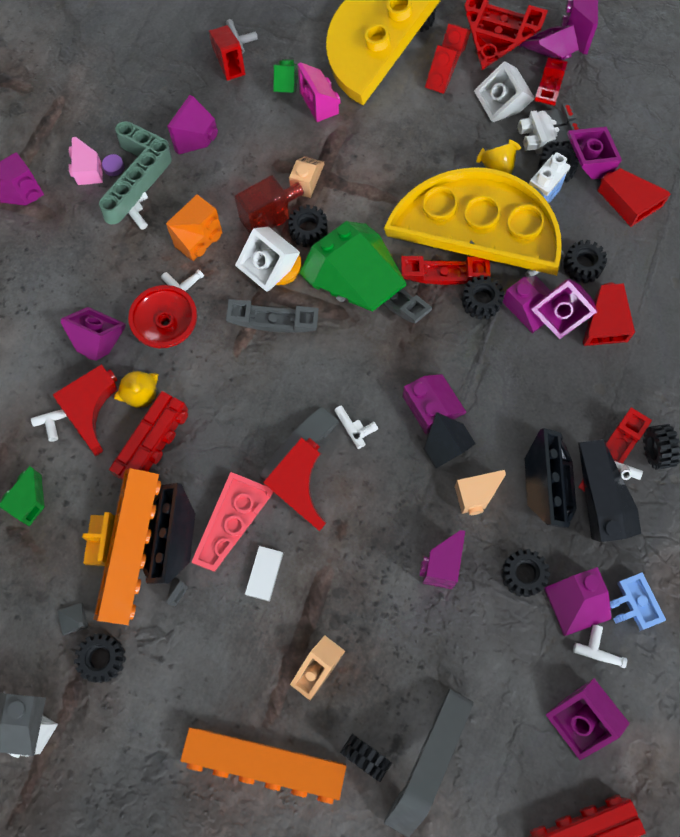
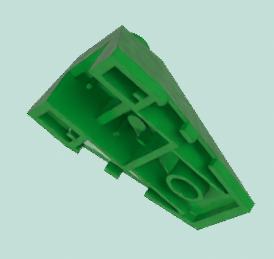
[300,221,407,312]

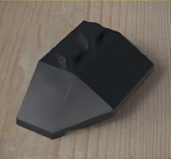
[524,428,577,528]
[143,483,196,584]

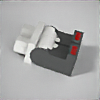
[517,103,580,155]

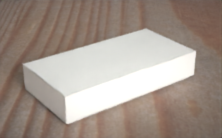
[245,546,283,602]

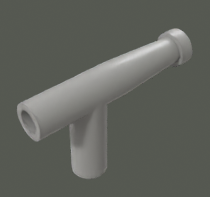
[226,19,258,54]

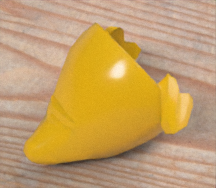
[476,139,521,174]
[114,371,159,408]

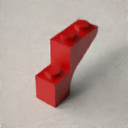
[425,24,471,94]

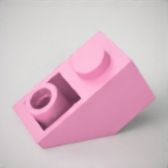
[69,137,103,185]

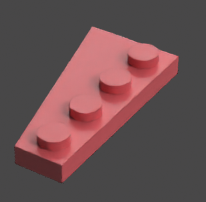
[191,472,274,572]

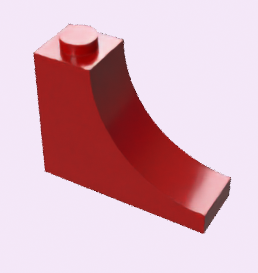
[53,364,118,457]
[263,437,327,531]

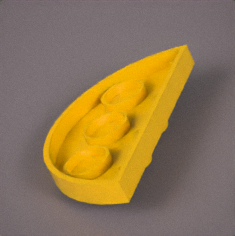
[326,0,441,106]
[384,168,562,276]

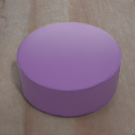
[102,154,124,176]

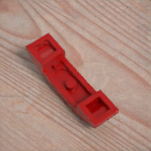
[534,57,568,106]
[401,256,491,285]
[578,407,652,492]

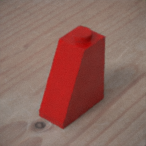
[209,25,246,81]
[598,168,671,227]
[583,282,635,346]

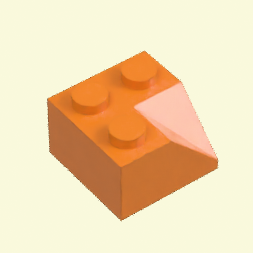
[166,194,223,261]

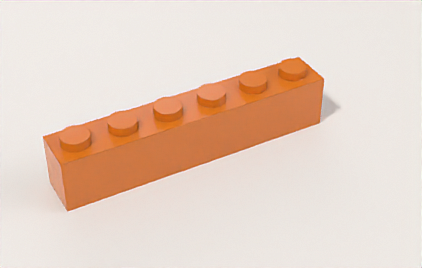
[93,468,161,625]
[180,727,347,804]

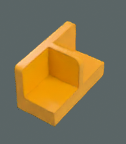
[82,512,115,566]

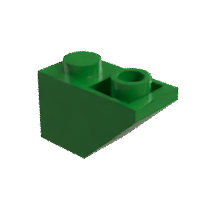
[273,59,298,93]
[0,466,45,527]

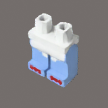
[529,152,571,204]

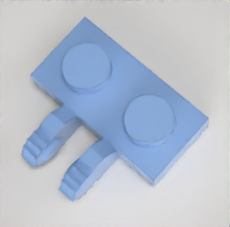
[610,573,666,631]

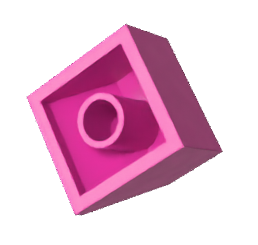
[297,63,341,122]

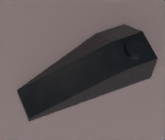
[578,439,641,542]

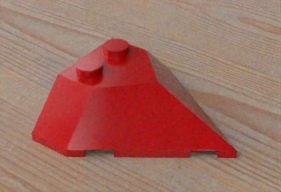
[464,0,548,70]

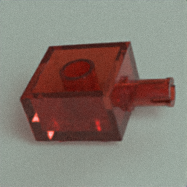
[234,175,304,234]

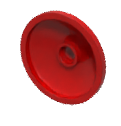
[128,285,197,348]

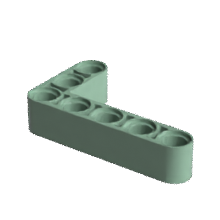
[99,121,172,224]

